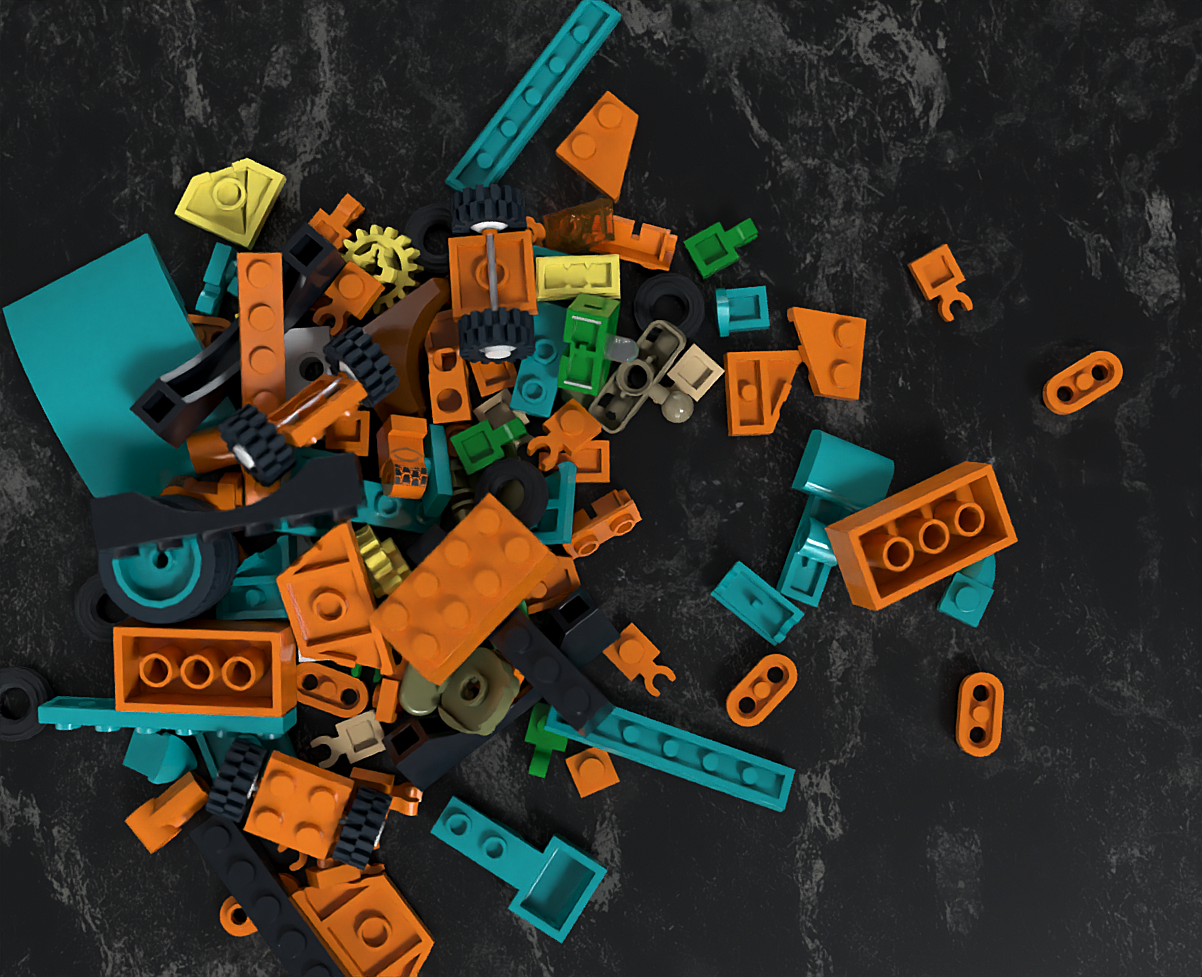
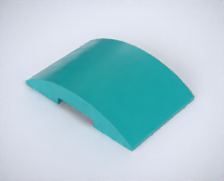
[3,233,240,498]

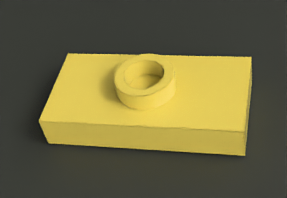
[536,254,621,301]

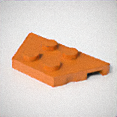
[276,519,396,675]
[291,871,435,977]

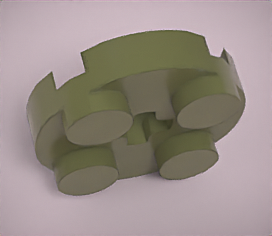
[437,647,520,736]

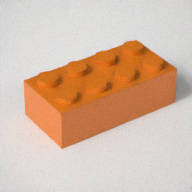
[825,461,1018,611]
[367,493,560,686]
[113,617,297,717]

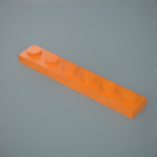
[236,252,287,505]

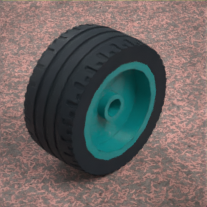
[98,494,239,624]

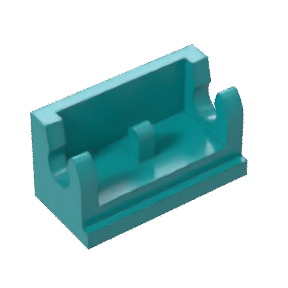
[710,561,805,647]

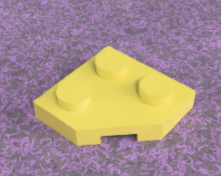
[175,158,287,251]

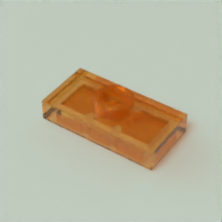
[544,198,615,254]

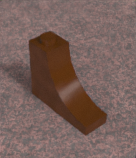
[361,278,452,424]

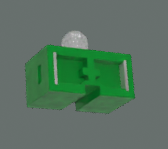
[557,292,639,396]

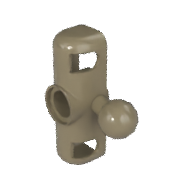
[589,320,694,433]

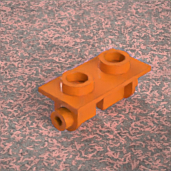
[589,213,678,271]
[562,488,642,560]

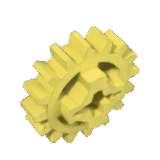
[340,225,424,315]
[354,524,413,599]

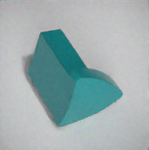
[714,286,770,337]
[123,729,198,784]

